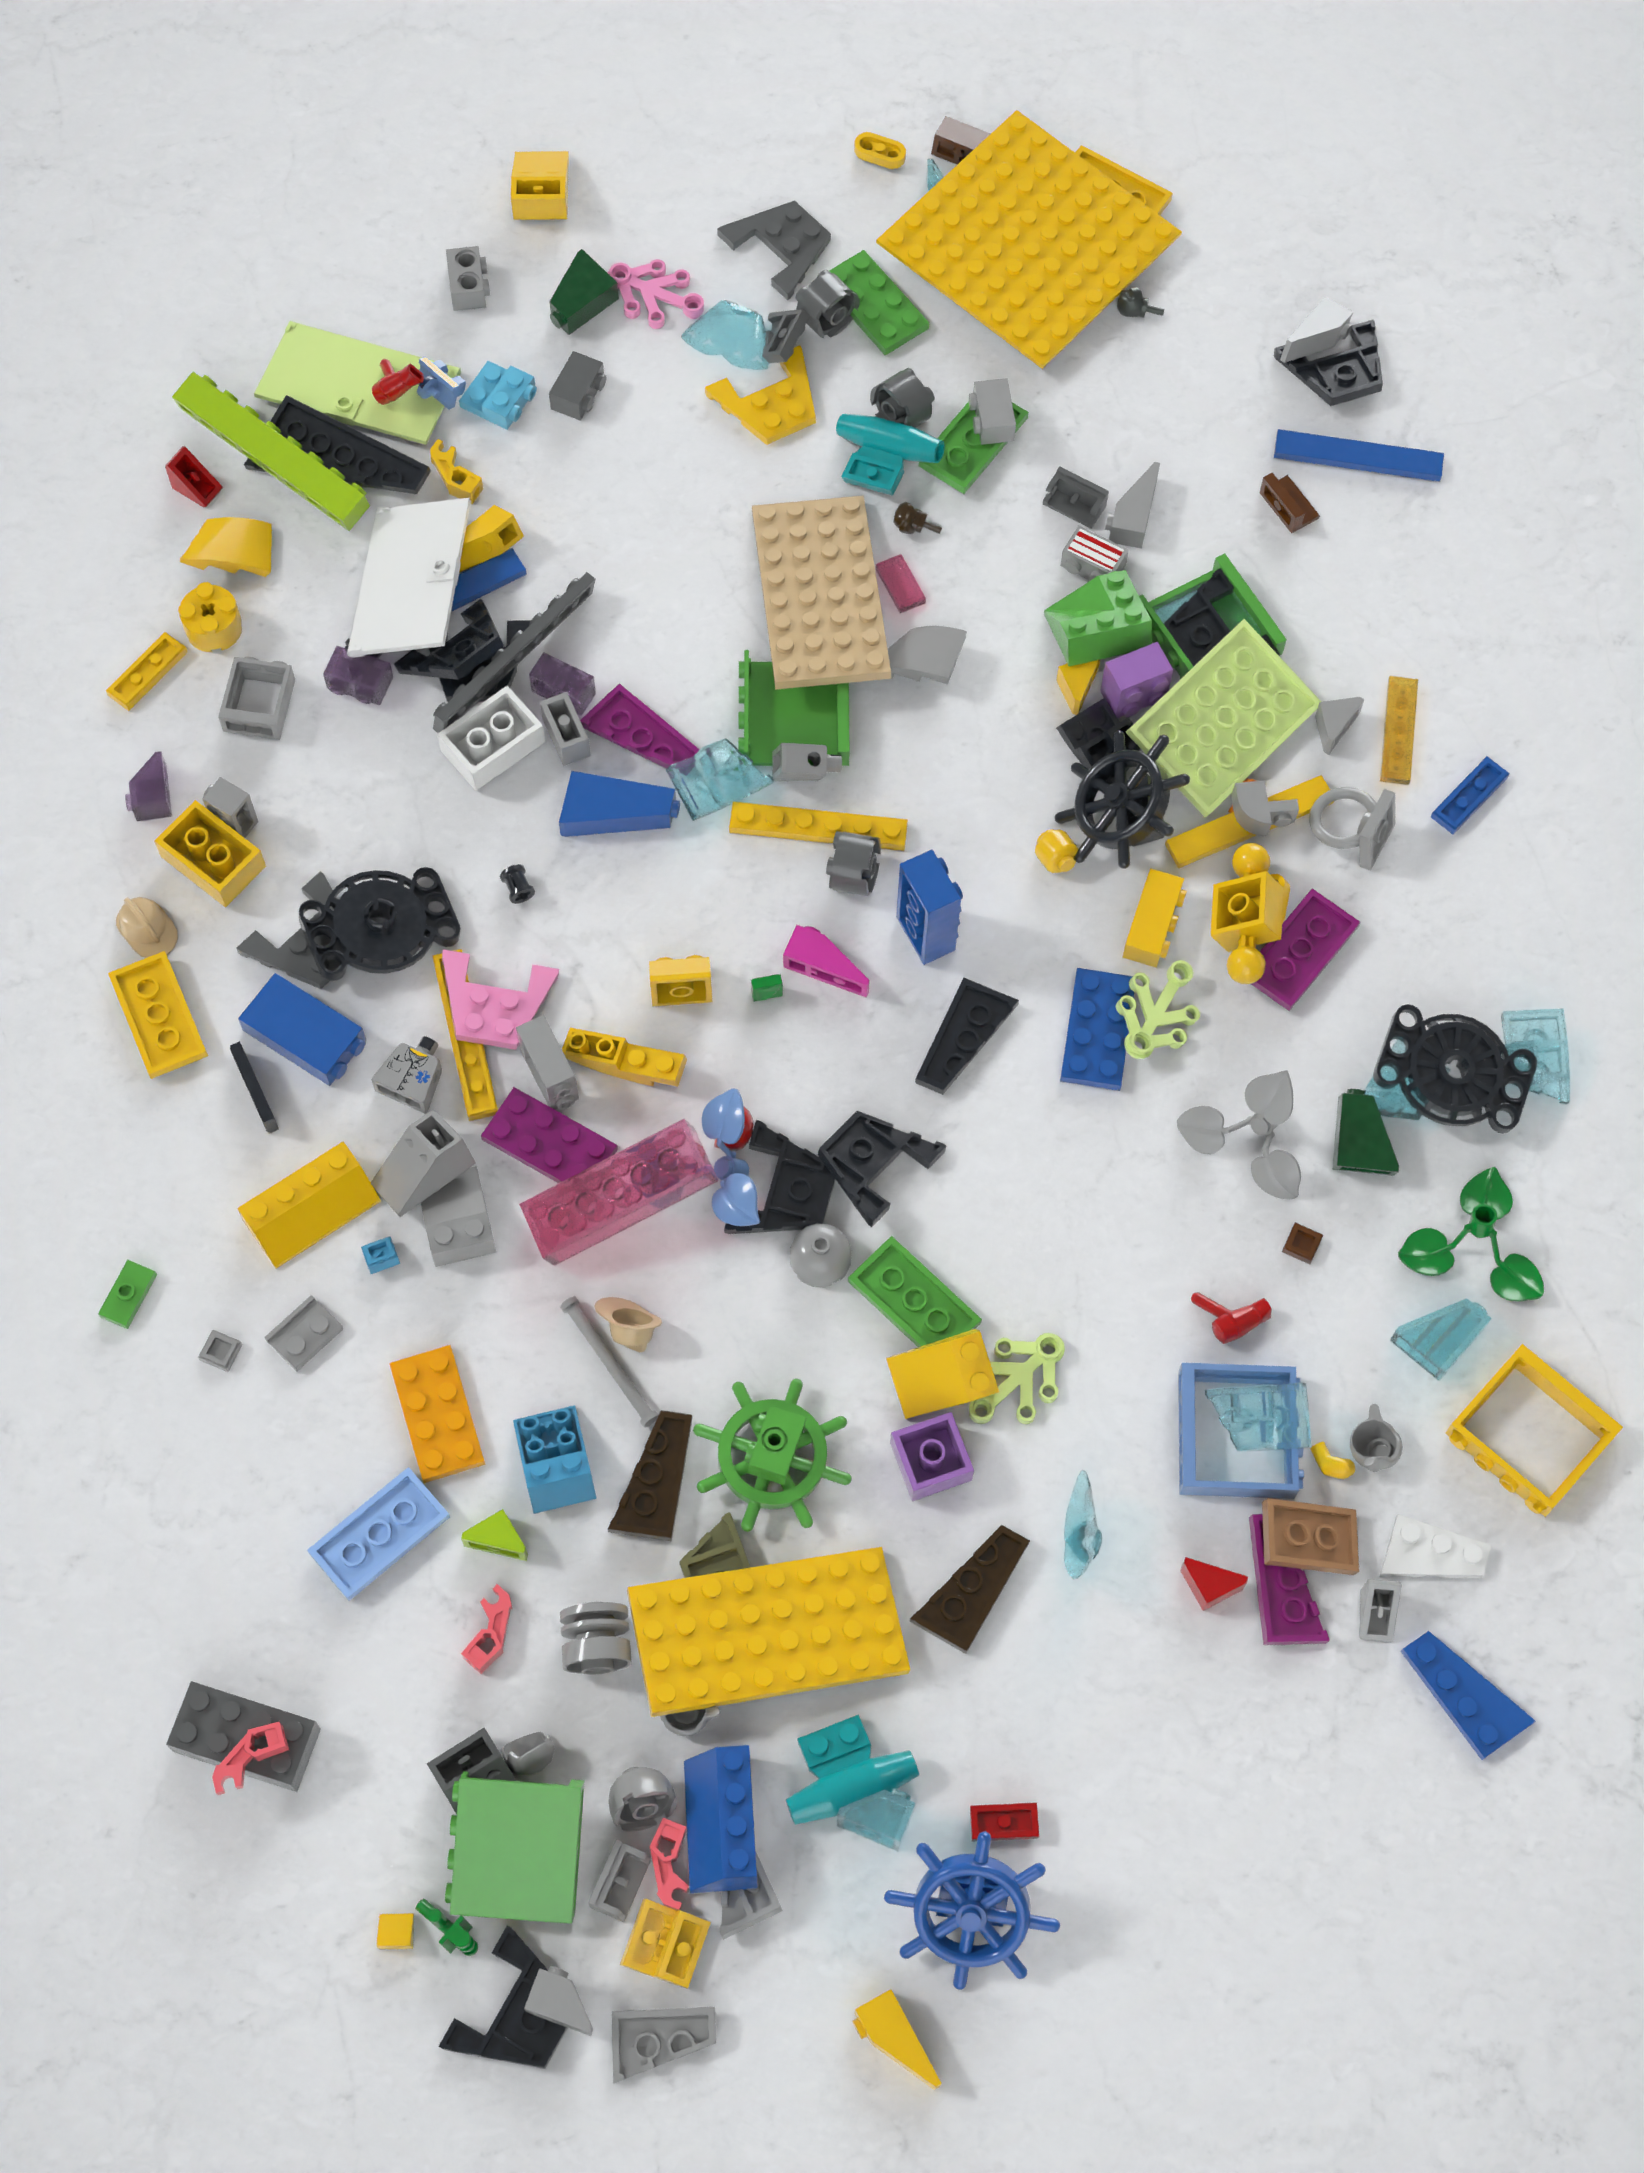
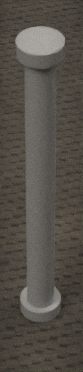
[560,1296,658,1427]

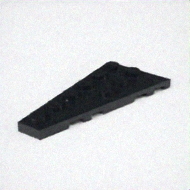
[244,395,431,494]

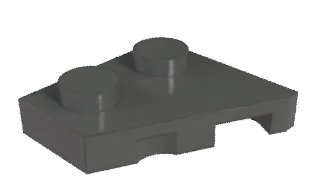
[762,309,810,363]

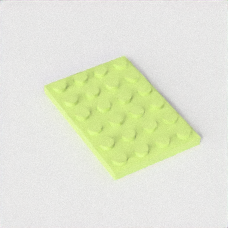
[1126,619,1321,818]

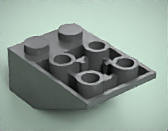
[426,1727,516,1814]

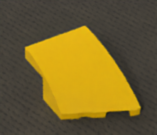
[180,517,272,577]

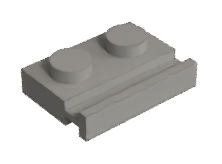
[264,1295,343,1372]

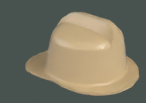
[116,897,178,958]
[594,1297,662,1353]

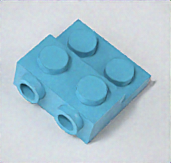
[459,361,537,430]

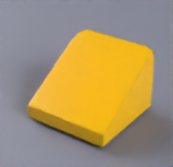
[377,1913,414,1949]

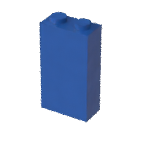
[238,973,366,1086]

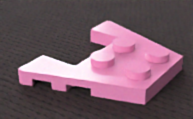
[442,949,559,1050]

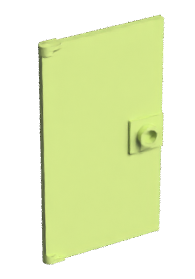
[254,321,461,445]

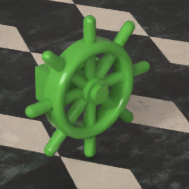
[693,1378,852,1532]

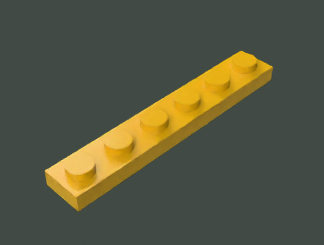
[729,801,908,851]

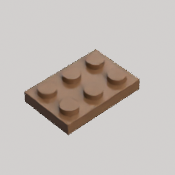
[1262,1498,1359,1575]

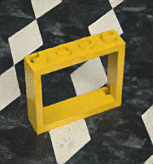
[1445,1344,1623,1517]

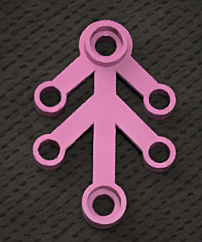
[608,259,704,329]

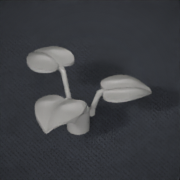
[1177,1070,1301,1199]

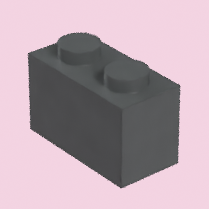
[549,351,607,421]

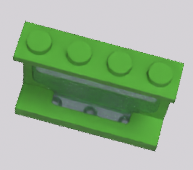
[1139,553,1287,679]

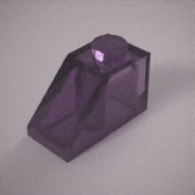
[125,751,172,822]

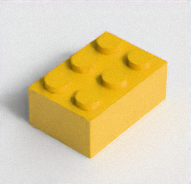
[154,800,266,908]

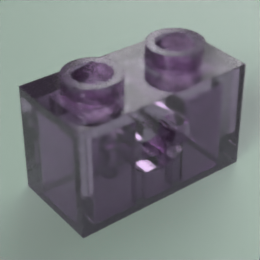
[323,646,393,705]

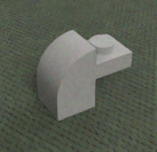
[1231,781,1299,836]

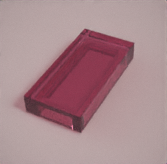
[875,554,926,614]

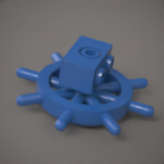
[884,1831,1060,1990]

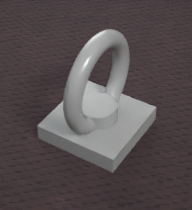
[1309,787,1395,870]

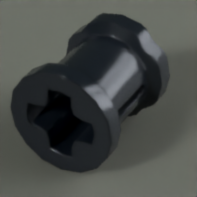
[499,864,535,904]

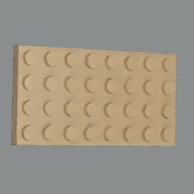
[752,495,891,690]

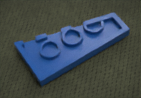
[1400,1631,1536,1760]

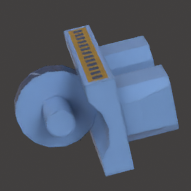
[417,356,466,410]

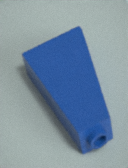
[559,771,680,837]

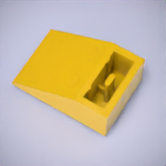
[511,151,569,220]

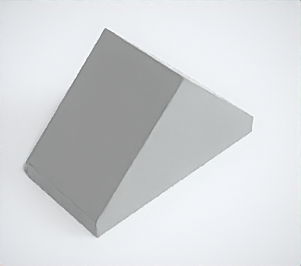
[1315,697,1364,755]
[1359,1579,1402,1642]

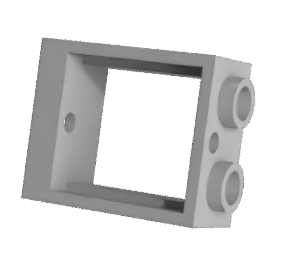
[218,657,295,740]
[516,1015,579,1110]

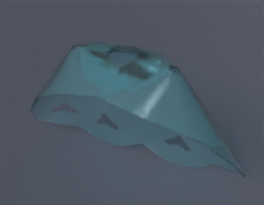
[681,300,769,370]
[1064,1470,1102,1579]

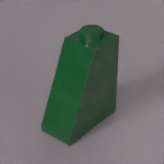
[549,249,619,335]
[1332,1089,1399,1176]

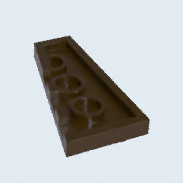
[608,1410,693,1541]
[909,1525,1030,1654]

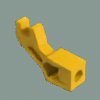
[430,439,483,504]

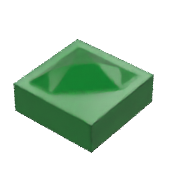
[751,974,783,1002]

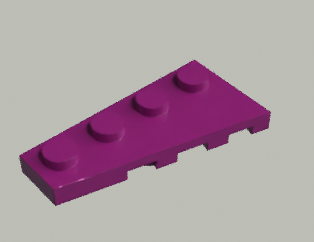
[580,683,704,777]
[1249,1514,1330,1645]

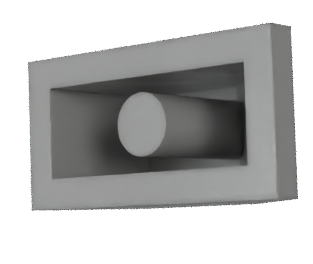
[524,1966,593,2036]

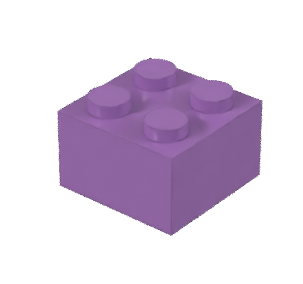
[1100,642,1173,718]
[890,1412,974,1502]

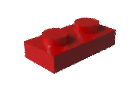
[970,1803,1039,1842]

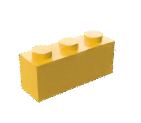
[1122,868,1187,968]

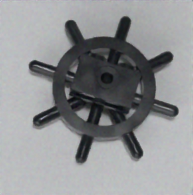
[1055,730,1190,869]

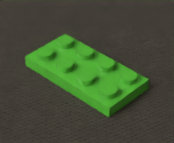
[829,250,929,356]
[918,401,1029,494]
[848,1236,982,1347]

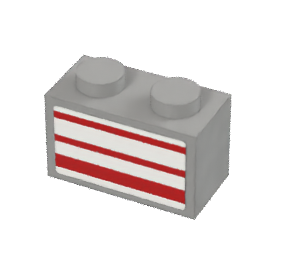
[1060,525,1129,581]

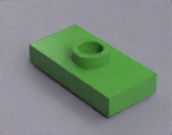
[98,1259,157,1329]

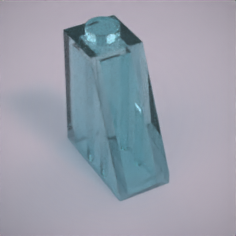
[1390,1298,1492,1381]

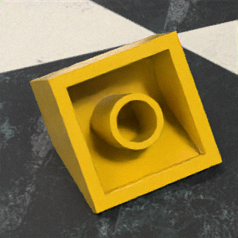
[649,955,712,1006]

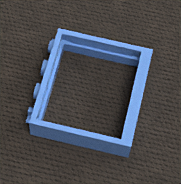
[1178,1363,1304,1499]

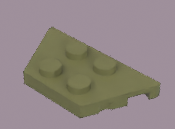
[679,1512,750,1578]

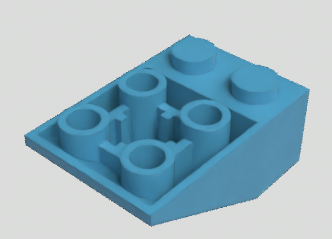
[513,1405,597,1514]

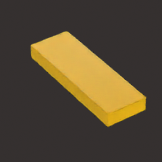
[106,632,188,711]

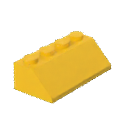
[237,1141,381,1269]

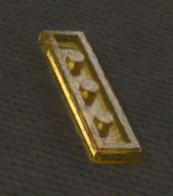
[1380,676,1418,785]

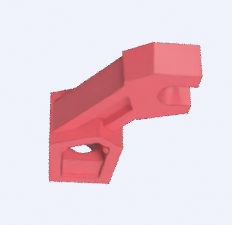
[461,1584,513,1674]
[212,1721,289,1795]
[649,1818,689,1910]

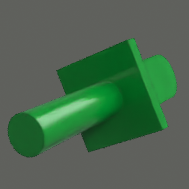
[415,1899,478,1956]

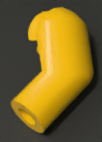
[1310,1441,1355,1479]

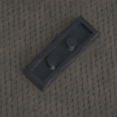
[230,1041,279,1133]

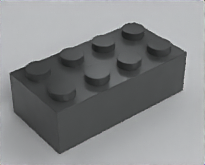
[166,1681,321,1792]

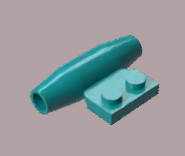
[836,414,945,496]
[785,1714,919,1825]

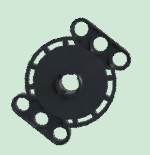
[299,867,461,981]
[1373,1004,1537,1134]

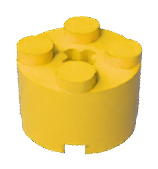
[178,582,242,652]

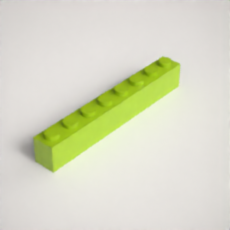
[172,371,370,531]

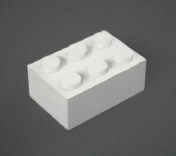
[437,686,545,791]

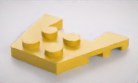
[705,345,816,445]

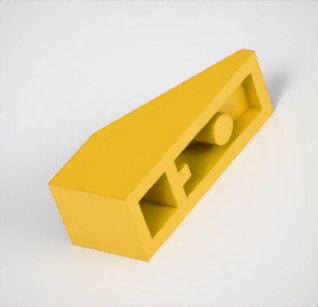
[852,1989,942,2090]

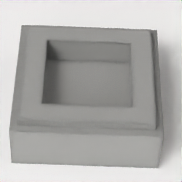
[198,1330,243,1372]

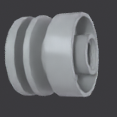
[560,1602,632,1675]

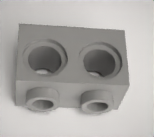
[446,246,490,311]
[202,777,258,838]

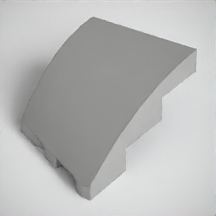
[888,626,967,684]

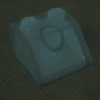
[836,1789,916,1852]

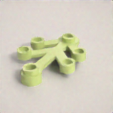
[1116,960,1200,1059]
[969,1333,1065,1424]

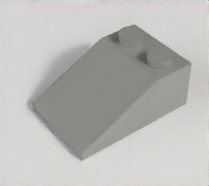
[421,1166,497,1267]

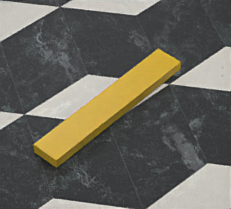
[1165,775,1334,869]
[432,949,498,1121]

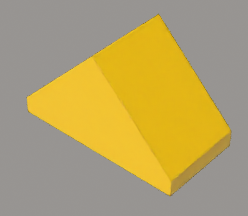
[1056,660,1100,715]

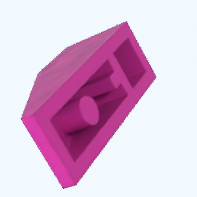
[783,924,870,998]

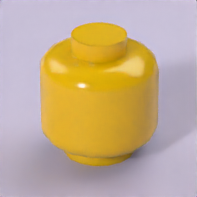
[1035,829,1078,873]

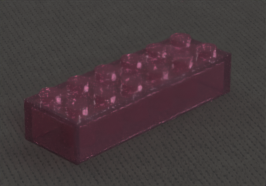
[519,1119,719,1266]

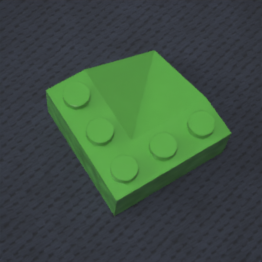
[1044,570,1152,666]

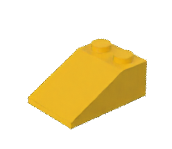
[886,1329,999,1419]

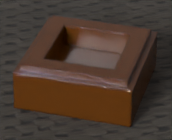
[1282,1222,1323,1265]

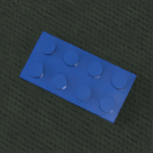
[1060,968,1136,1091]

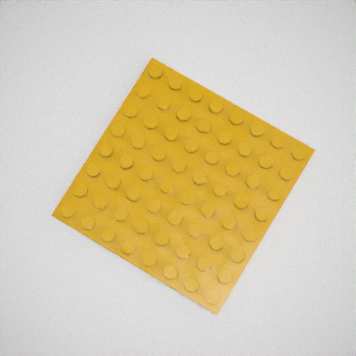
[876,110,1182,369]

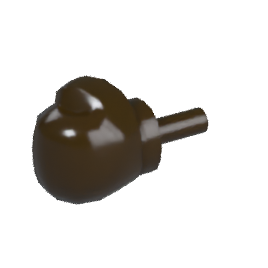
[893,502,942,534]

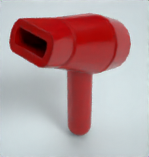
[372,359,424,405]
[1191,1292,1272,1344]

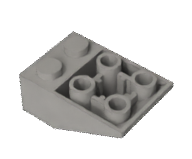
[371,1109,476,1217]

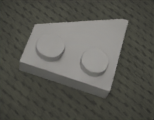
[720,1850,783,1940]

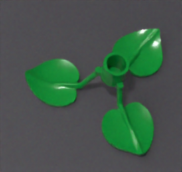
[1398,1167,1544,1301]

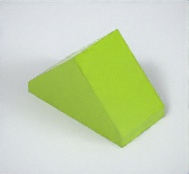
[461,1509,528,1561]

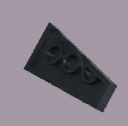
[915,978,1019,1095]

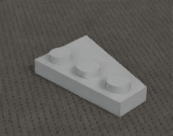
[612,2007,716,2084]

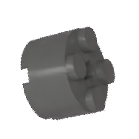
[795,270,860,338]
[870,368,935,428]
[826,831,881,896]

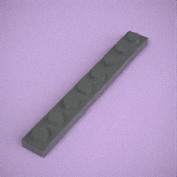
[433,572,596,733]

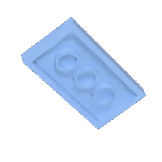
[307,1467,450,1601]

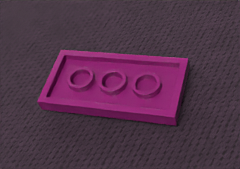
[1251,888,1361,1011]
[481,1087,618,1199]

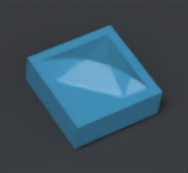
[361,1236,400,1274]

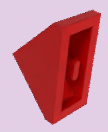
[165,446,223,507]
[1180,1557,1248,1611]

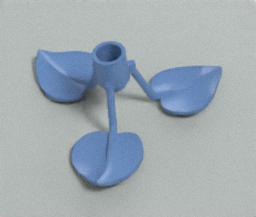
[638,1088,760,1226]

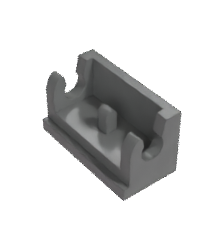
[1043,466,1109,529]

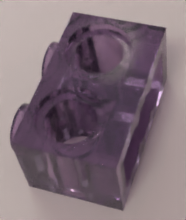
[529,652,596,716]

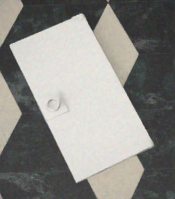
[347,498,471,658]

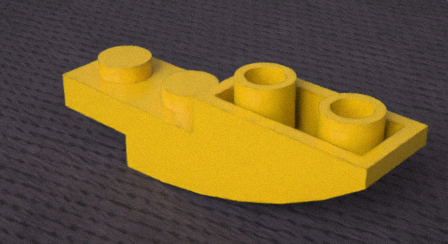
[562,1027,687,1087]

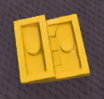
[620,1899,711,1989]

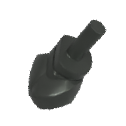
[1117,287,1165,318]

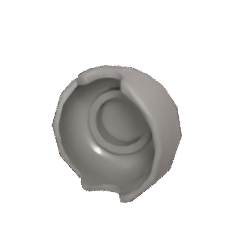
[501,1732,555,1775]

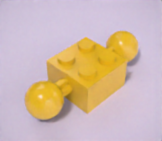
[1211,843,1284,984]

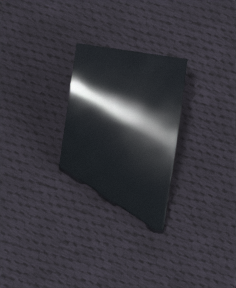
[1056,698,1140,784]

